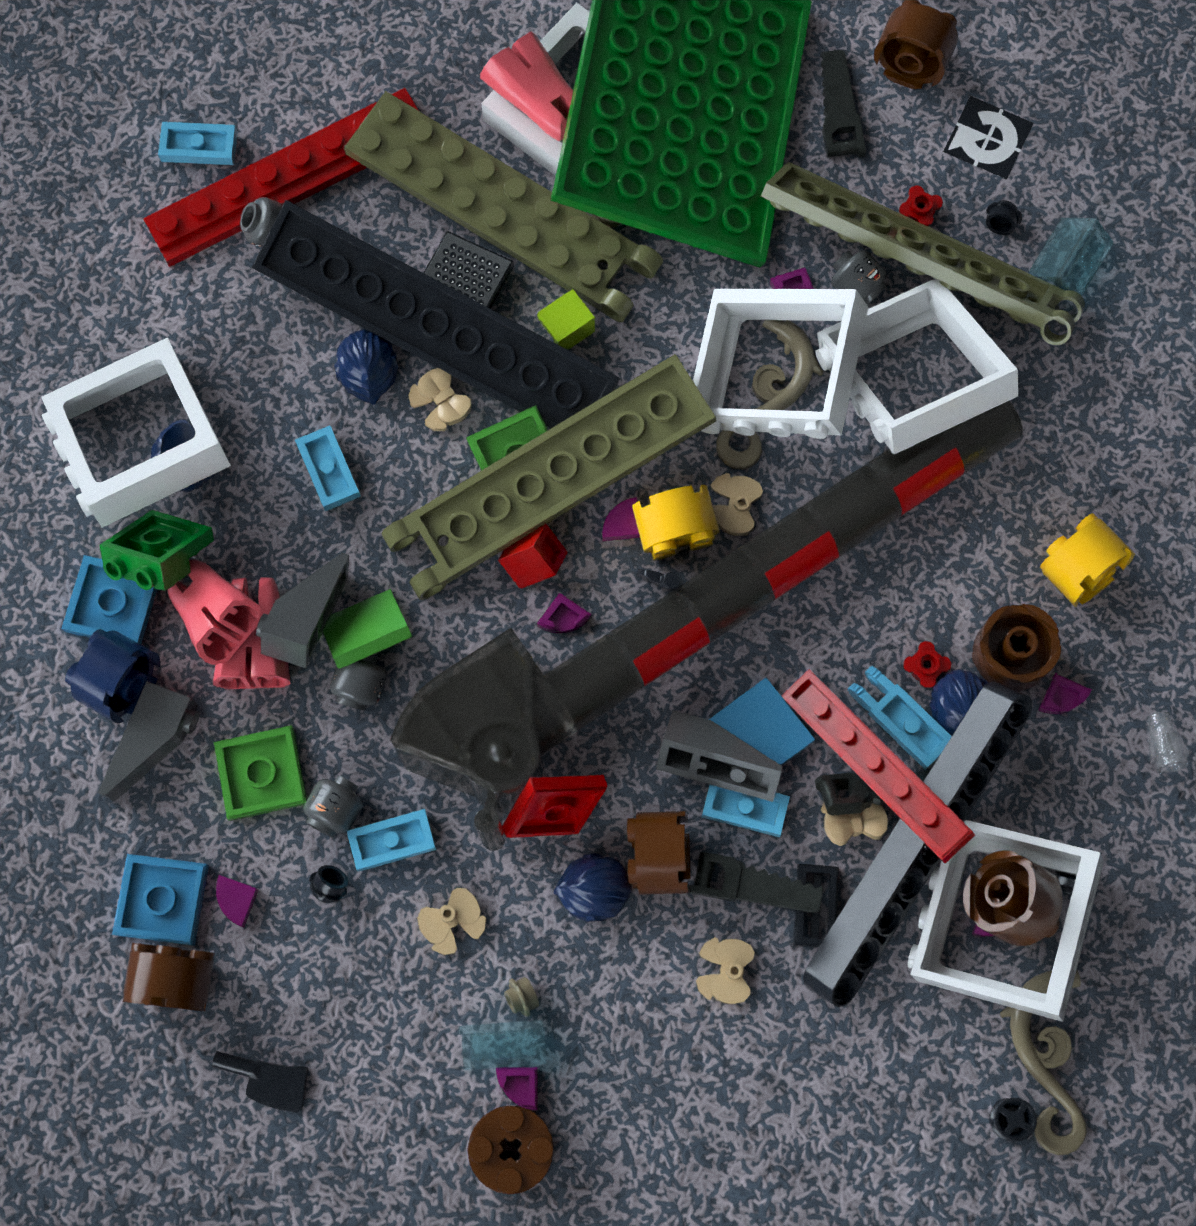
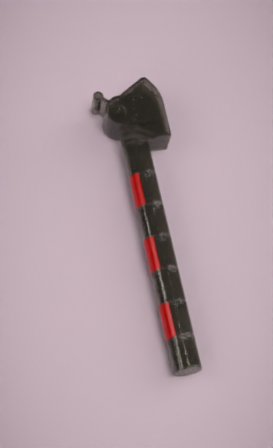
[390,400,1023,851]

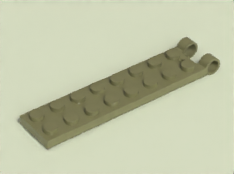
[344,91,663,322]
[761,162,1085,345]
[381,354,716,600]

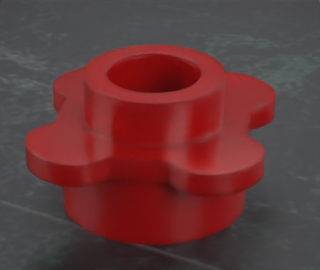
[899,186,943,226]
[903,641,951,688]

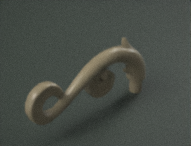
[716,320,823,470]
[1000,970,1087,1155]

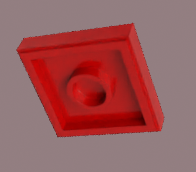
[502,775,608,838]

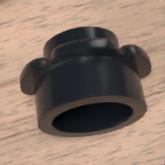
[986,200,1022,235]
[309,865,348,903]

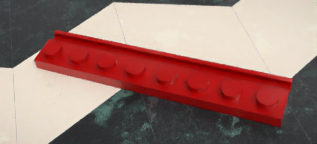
[143,88,419,267]

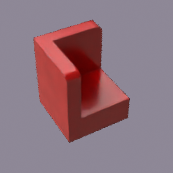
[498,523,568,588]

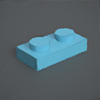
[158,122,238,165]
[295,425,361,511]
[702,784,790,837]
[347,809,436,872]

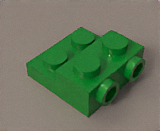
[99,510,214,591]

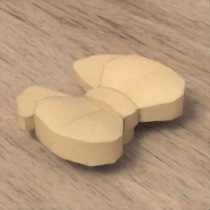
[408,368,471,431]
[711,473,763,536]
[821,796,888,846]
[417,888,486,955]
[696,937,755,1004]

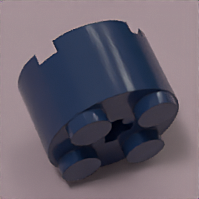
[65,629,161,723]

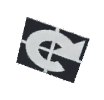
[943,96,1034,179]

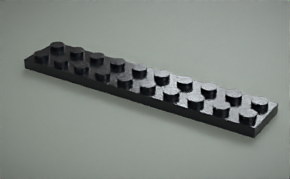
[252,200,620,428]

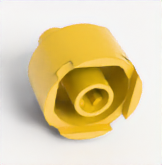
[632,485,720,560]
[1040,513,1135,607]

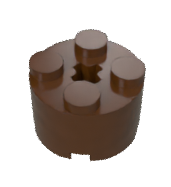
[874,0,958,89]
[972,604,1061,692]
[627,811,691,895]
[963,850,1063,946]
[122,943,215,1012]
[467,1106,554,1194]

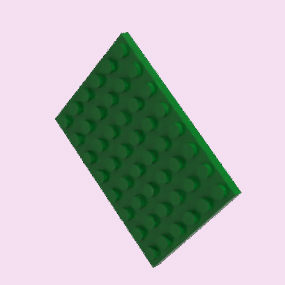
[550,0,812,268]

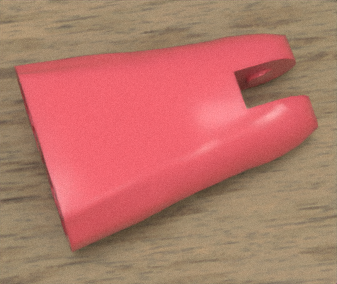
[480,31,573,142]
[167,559,262,665]
[213,577,291,689]

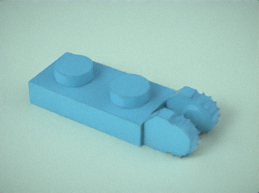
[847,666,952,770]

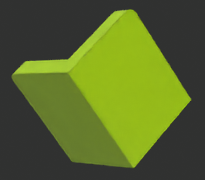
[537,289,595,350]

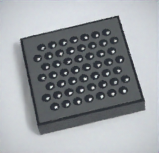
[423,231,514,309]

